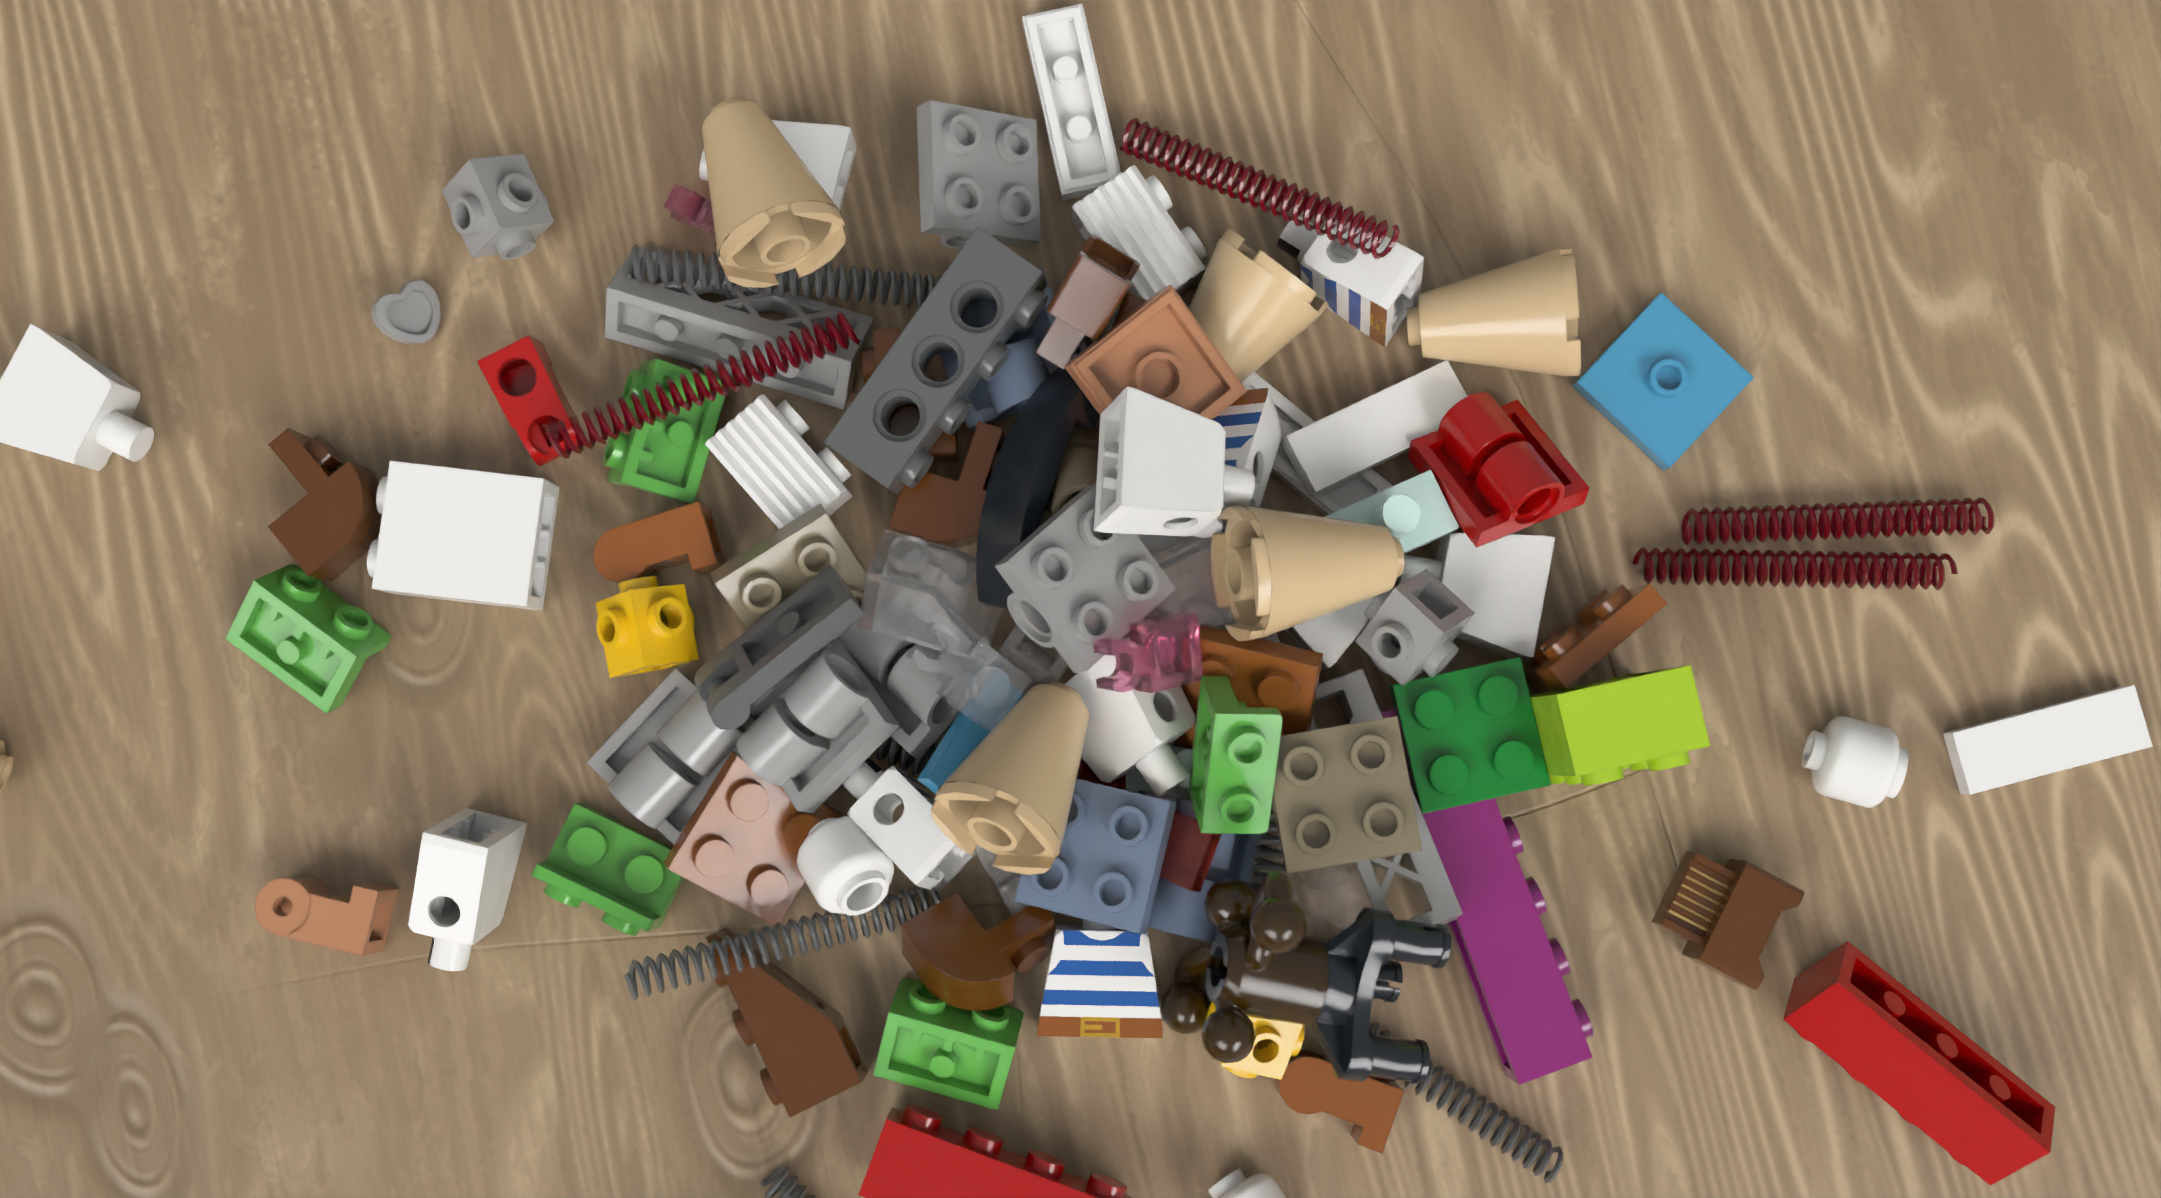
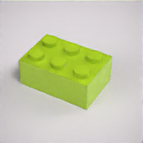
[1530,665,1710,786]

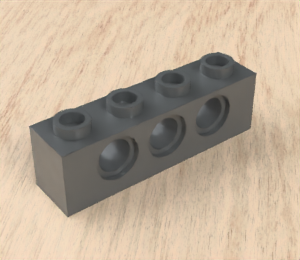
[823,226,1048,495]

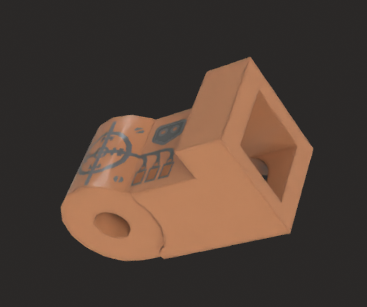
[254,875,400,956]

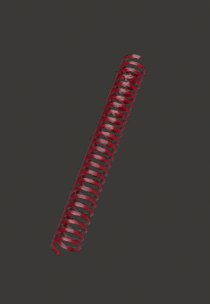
[1119,118,1400,259]
[545,311,861,459]
[1681,497,1995,546]
[1632,547,1958,590]

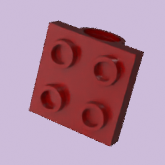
[1407,392,1590,548]

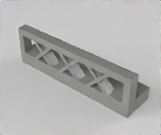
[604,247,874,410]
[1310,669,1463,925]

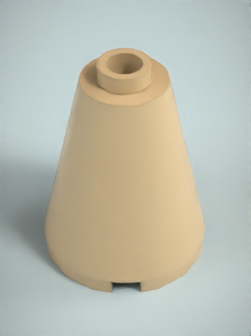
[702,99,846,288]
[1188,228,1329,383]
[1406,248,1581,377]
[1211,505,1405,641]
[931,682,1090,875]

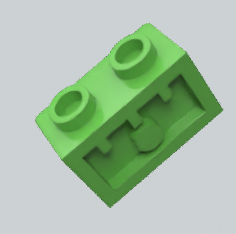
[603,359,725,504]
[225,564,391,714]
[1188,675,1283,834]
[531,802,684,936]
[873,978,1024,1110]

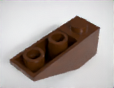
[704,928,868,1117]

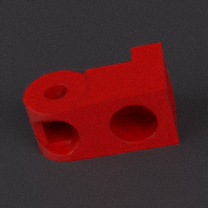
[477,335,585,467]

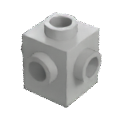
[442,154,554,260]
[1355,569,1475,686]

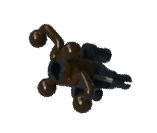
[1160,870,1451,1084]

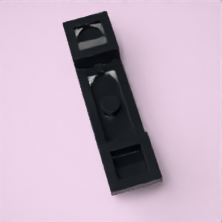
[976,367,1099,609]

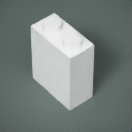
[367,461,560,611]

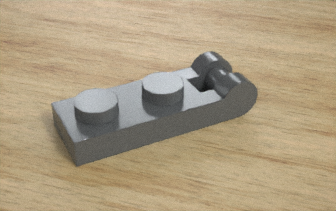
[694,565,865,730]

